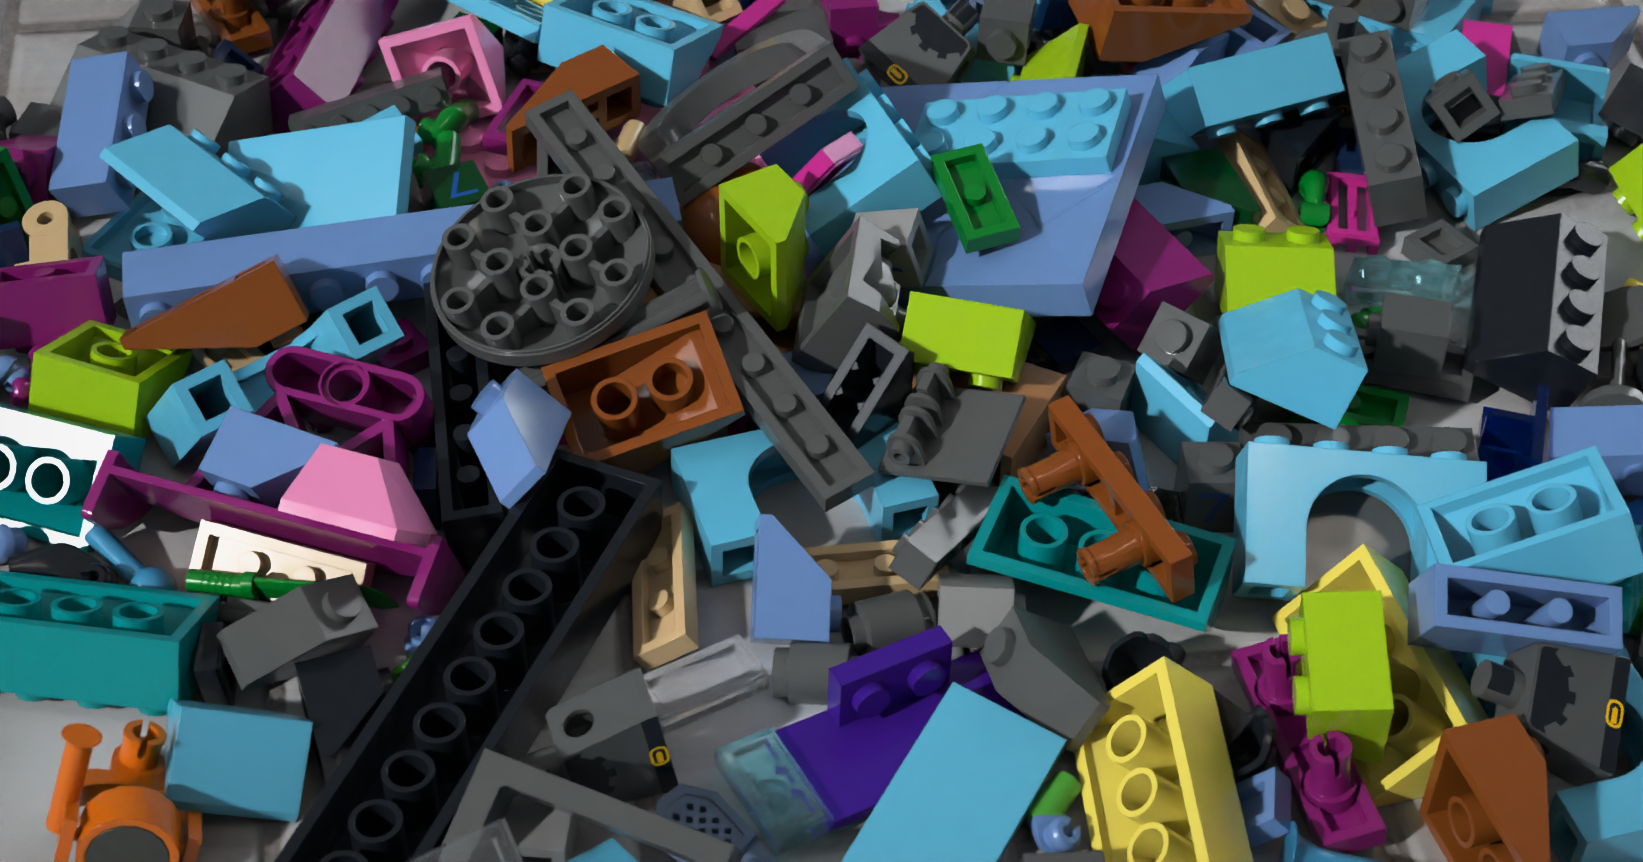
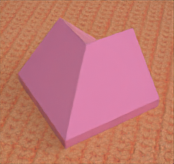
[378,13,507,125]
[278,443,439,547]

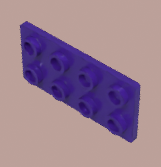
[773,625,1032,830]

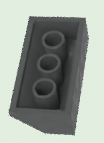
[50,26,273,158]

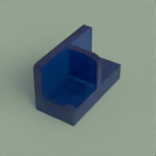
[1476,384,1550,482]

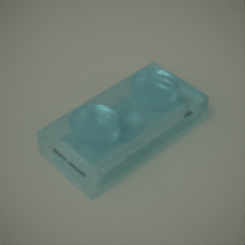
[1344,255,1461,312]

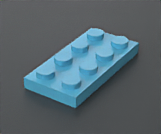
[914,88,1131,183]

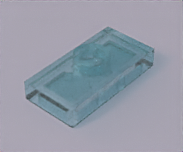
[714,727,834,856]

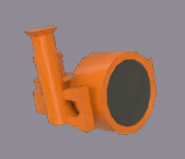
[46,720,202,862]

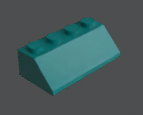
[0,403,146,552]
[966,475,1237,632]
[0,571,220,716]

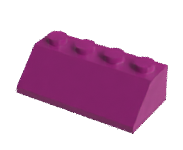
[262,0,399,134]
[1093,198,1217,356]

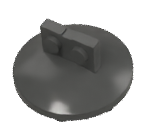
[430,172,655,366]

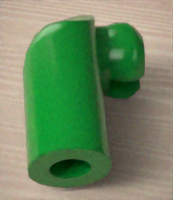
[417,98,479,150]
[412,130,462,189]

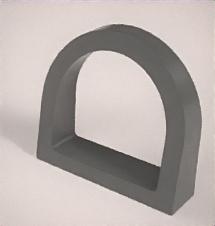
[638,29,859,207]
[435,748,744,862]

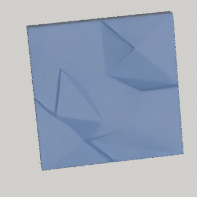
[802,74,1166,317]

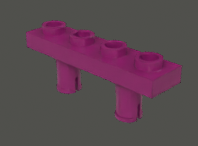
[1231,634,1386,854]

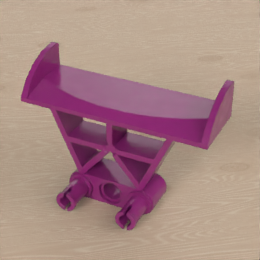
[81,346,467,616]

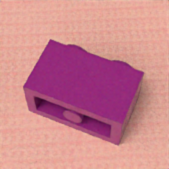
[0,255,117,353]

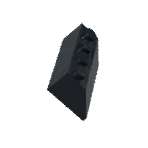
[1463,213,1608,411]

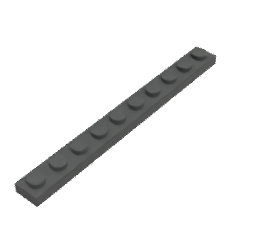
[524,89,875,512]

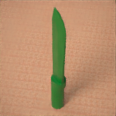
[185,568,399,609]

